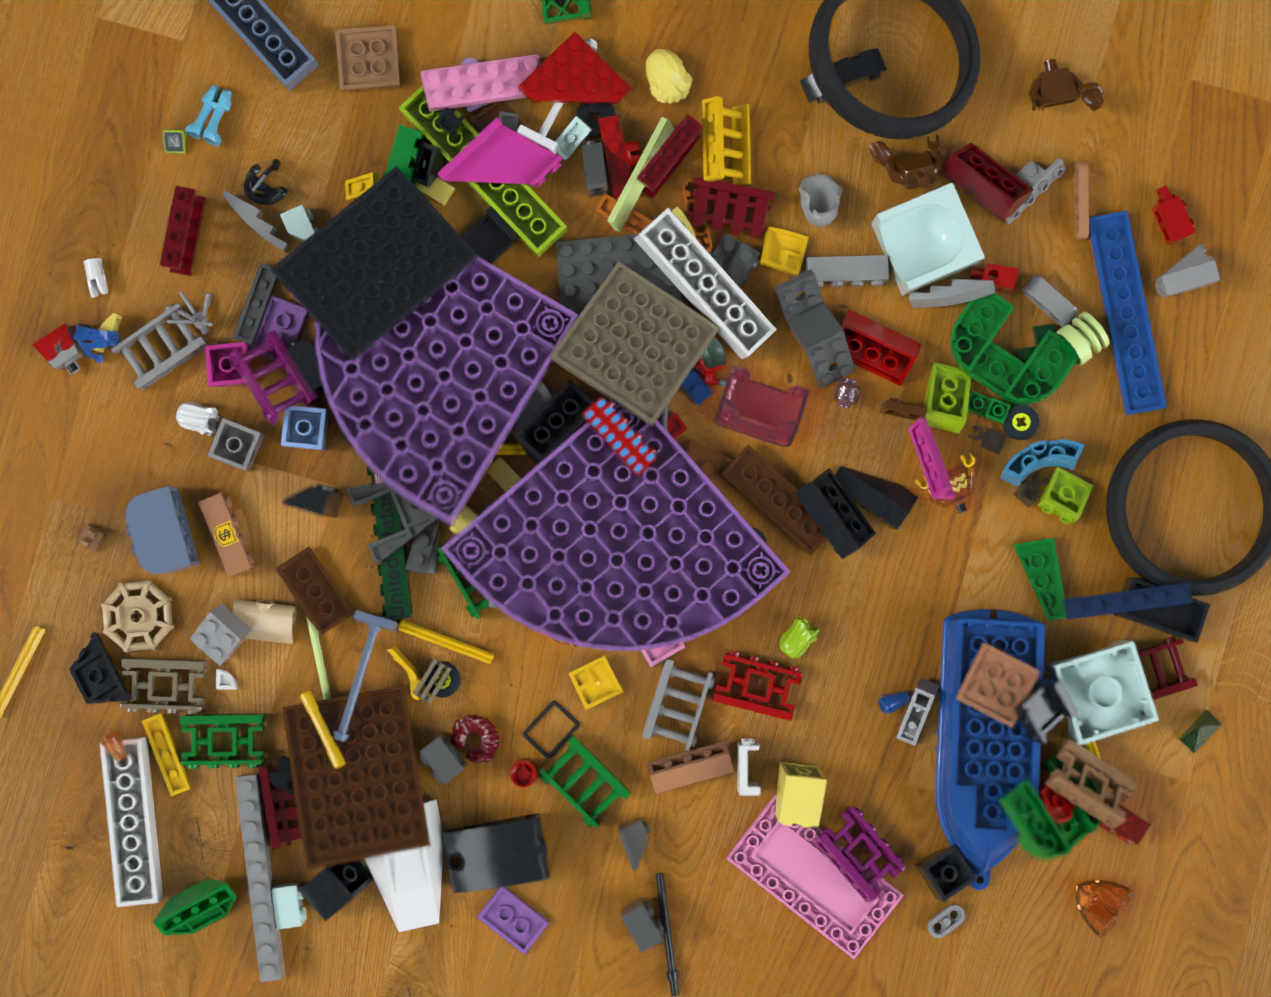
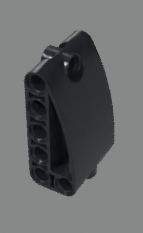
[442,813,551,893]

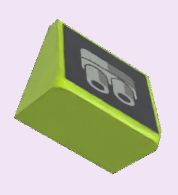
[163,130,186,154]

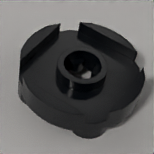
[576,103,616,138]

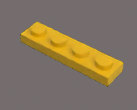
[142,713,192,796]

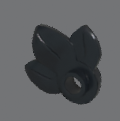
[269,755,295,795]

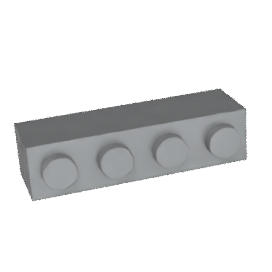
[805,255,889,287]

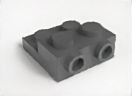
[711,233,760,287]

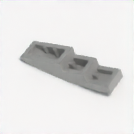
[223,191,291,253]
[909,279,995,308]

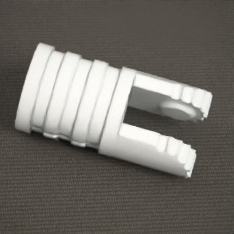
[83,258,108,298]

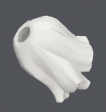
[176,402,220,436]

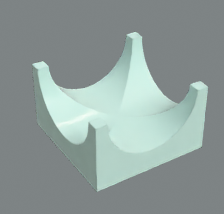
[1044,639,1159,745]

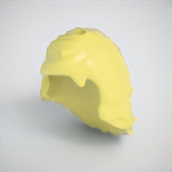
[646,49,693,104]

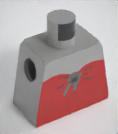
[32,323,83,375]

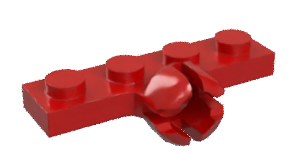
[598,115,642,199]

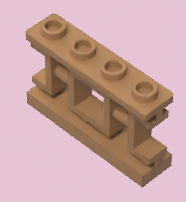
[1046,739,1137,828]

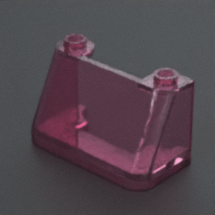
[715,365,810,447]

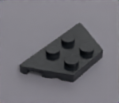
[69,632,132,705]

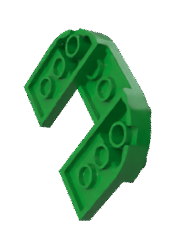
[950,293,1079,405]
[999,753,1101,860]

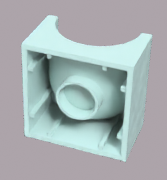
[871,183,985,296]

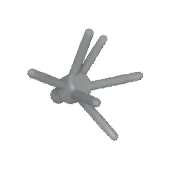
[166,291,213,334]

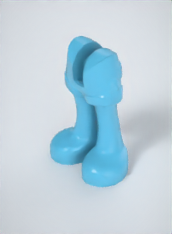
[185,85,232,146]

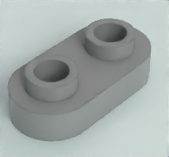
[927,904,965,938]

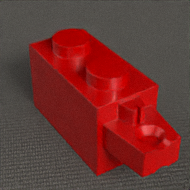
[1152,185,1195,246]

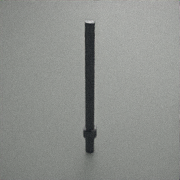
[655,873,679,997]

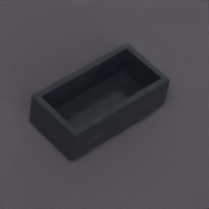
[1114,577,1211,643]

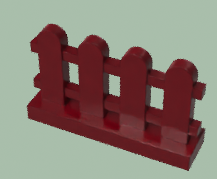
[688,177,775,239]
[258,764,301,850]

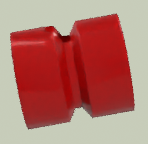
[510,758,538,788]

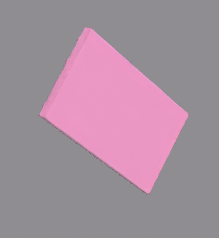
[726,794,904,959]

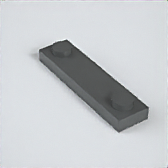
[233,263,278,345]

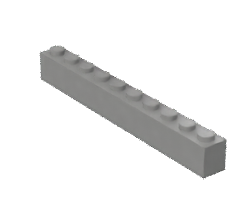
[235,772,285,982]

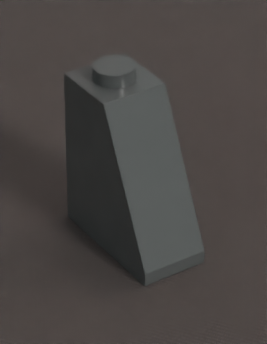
[581,141,608,197]

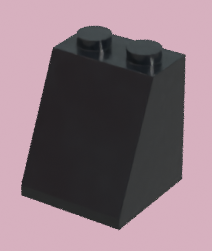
[287,339,325,395]
[299,860,374,921]

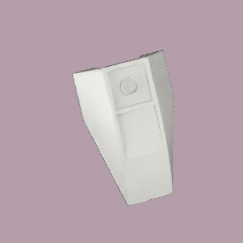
[365,799,444,932]

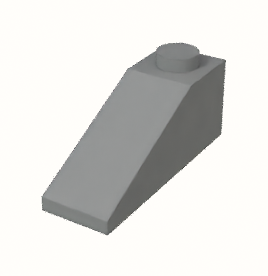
[896,678,939,746]

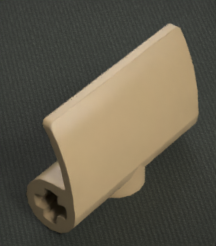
[232,599,297,644]

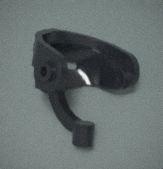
[244,159,288,205]

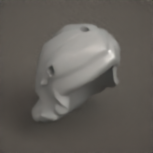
[799,173,843,227]

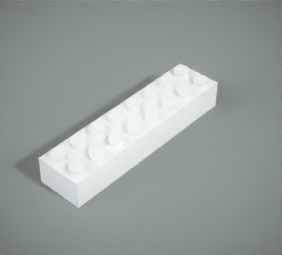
[634,208,777,359]
[100,736,164,907]

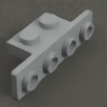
[1005,157,1065,224]

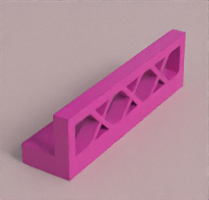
[908,418,955,499]

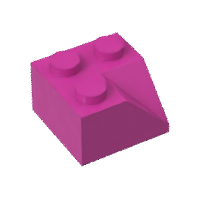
[205,342,253,387]

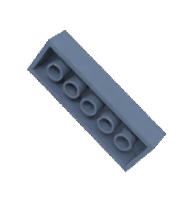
[208,0,319,92]

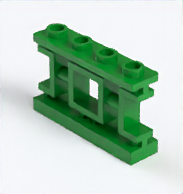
[180,713,266,769]

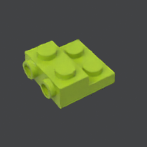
[1038,467,1093,524]

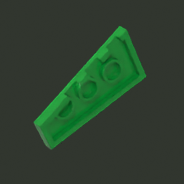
[1013,538,1066,621]

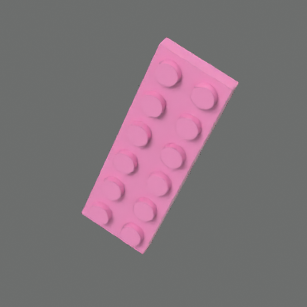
[420,54,541,112]

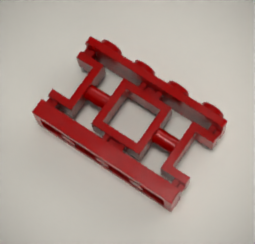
[712,650,803,721]

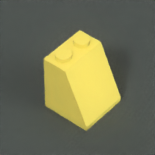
[775,762,827,828]

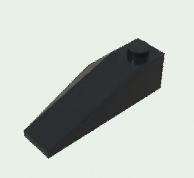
[835,467,918,530]

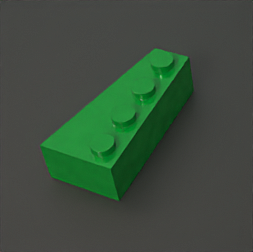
[382,124,427,184]

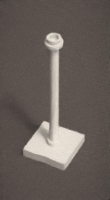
[517,38,598,155]

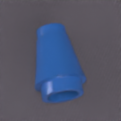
[878,691,910,714]

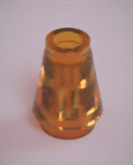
[100,730,128,762]

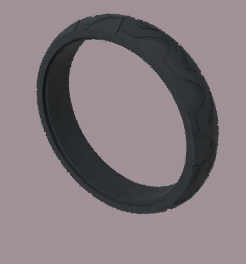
[808,0,981,139]
[1106,419,1271,596]

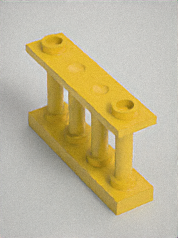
[702,96,751,186]

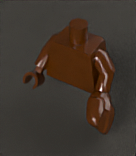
[1029,59,1105,111]
[869,134,942,190]

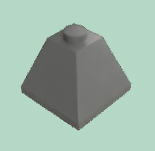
[618,817,651,870]

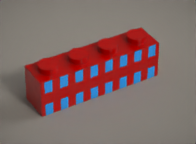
[582,397,657,477]

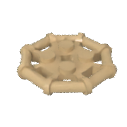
[100,579,174,653]

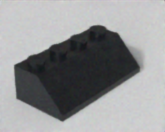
[513,380,595,465]
[795,468,876,559]
[282,484,343,518]

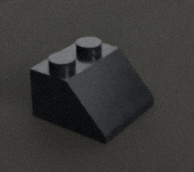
[915,845,977,902]

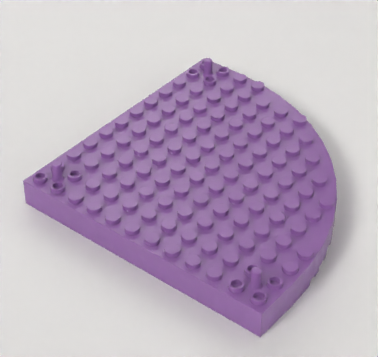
[315,257,578,526]
[441,401,790,651]

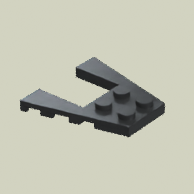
[346,482,438,564]

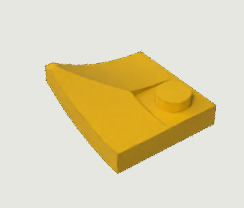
[760,227,809,276]
[568,655,624,710]

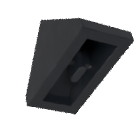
[412,141,446,187]

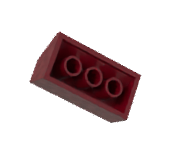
[941,142,1034,220]

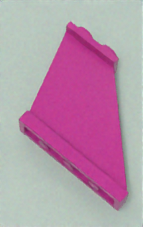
[437,118,562,188]

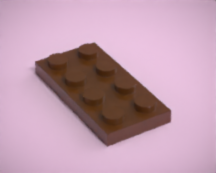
[275,546,355,636]

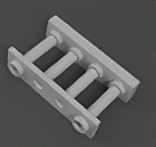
[111,303,209,391]
[642,658,715,751]

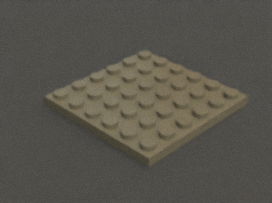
[550,261,720,426]

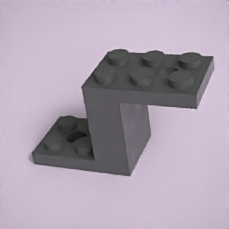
[775,269,855,388]

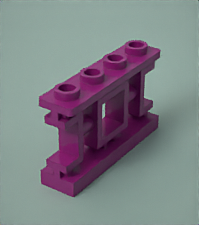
[813,806,906,902]

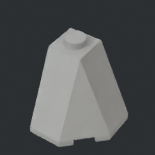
[1155,244,1220,298]

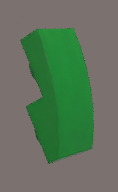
[967,391,1011,424]

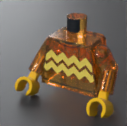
[915,453,975,514]

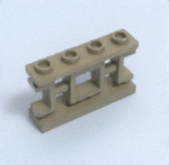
[120,658,208,714]

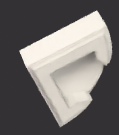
[216,669,238,690]

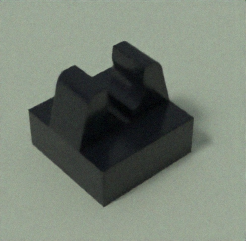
[436,107,464,137]

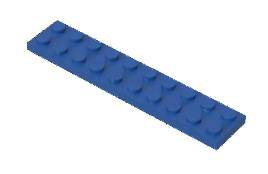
[1089,211,1167,416]

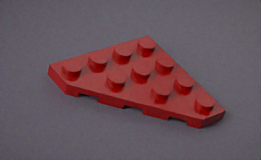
[518,31,632,104]

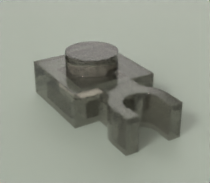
[968,425,1007,455]
[1013,471,1049,507]

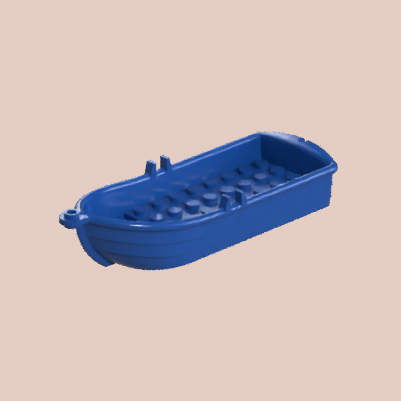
[935,609,1045,890]

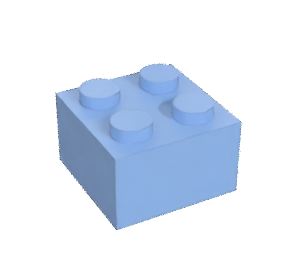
[281,406,330,451]

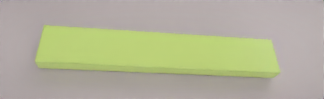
[607,117,674,232]

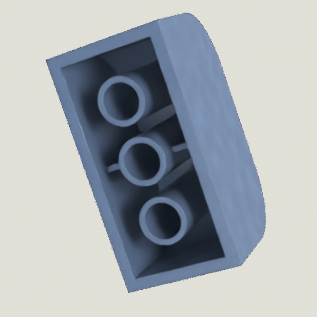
[125,486,200,574]

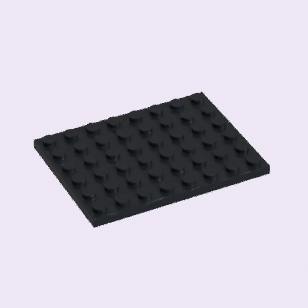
[270,166,478,362]

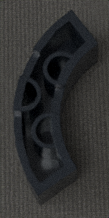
[800,48,887,104]

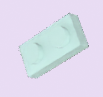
[555,116,593,160]

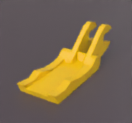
[387,645,426,700]

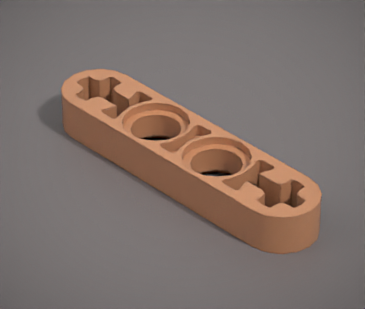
[1074,161,1089,239]

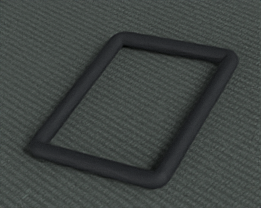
[523,701,580,758]

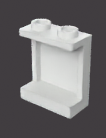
[737,738,760,795]

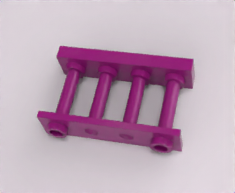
[229,330,317,425]

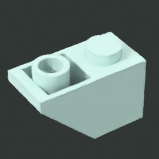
[280,205,318,241]

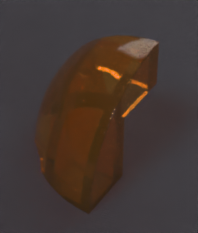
[1075,880,1134,939]

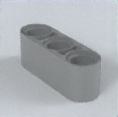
[1021,274,1079,327]

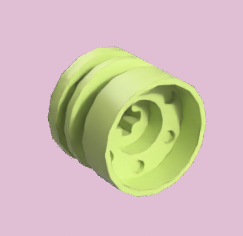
[1055,311,1110,366]

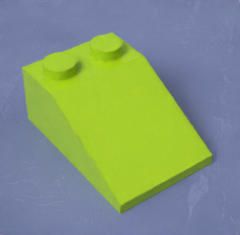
[922,362,971,434]

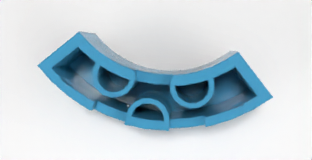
[1000,439,1085,487]

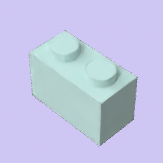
[271,882,307,929]

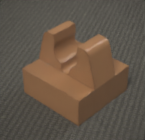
[76,524,106,552]

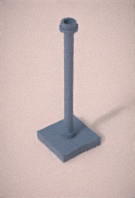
[334,610,398,742]

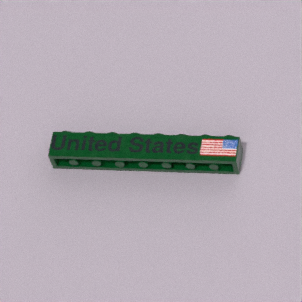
[367,466,413,620]

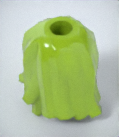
[779,617,820,659]

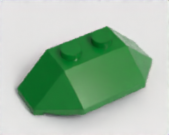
[153,878,237,936]

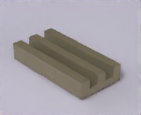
[413,658,452,704]

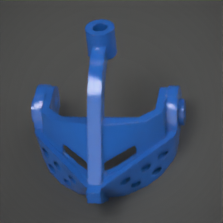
[73,324,119,363]

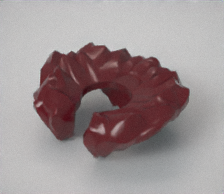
[450,714,500,764]

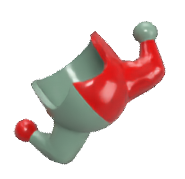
[694,338,727,387]

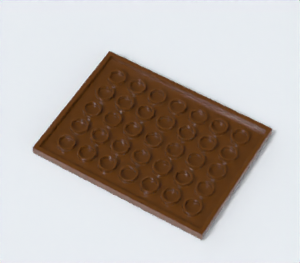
[282,685,431,870]

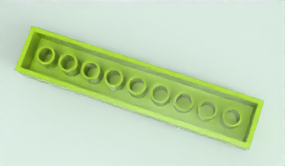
[399,85,568,258]

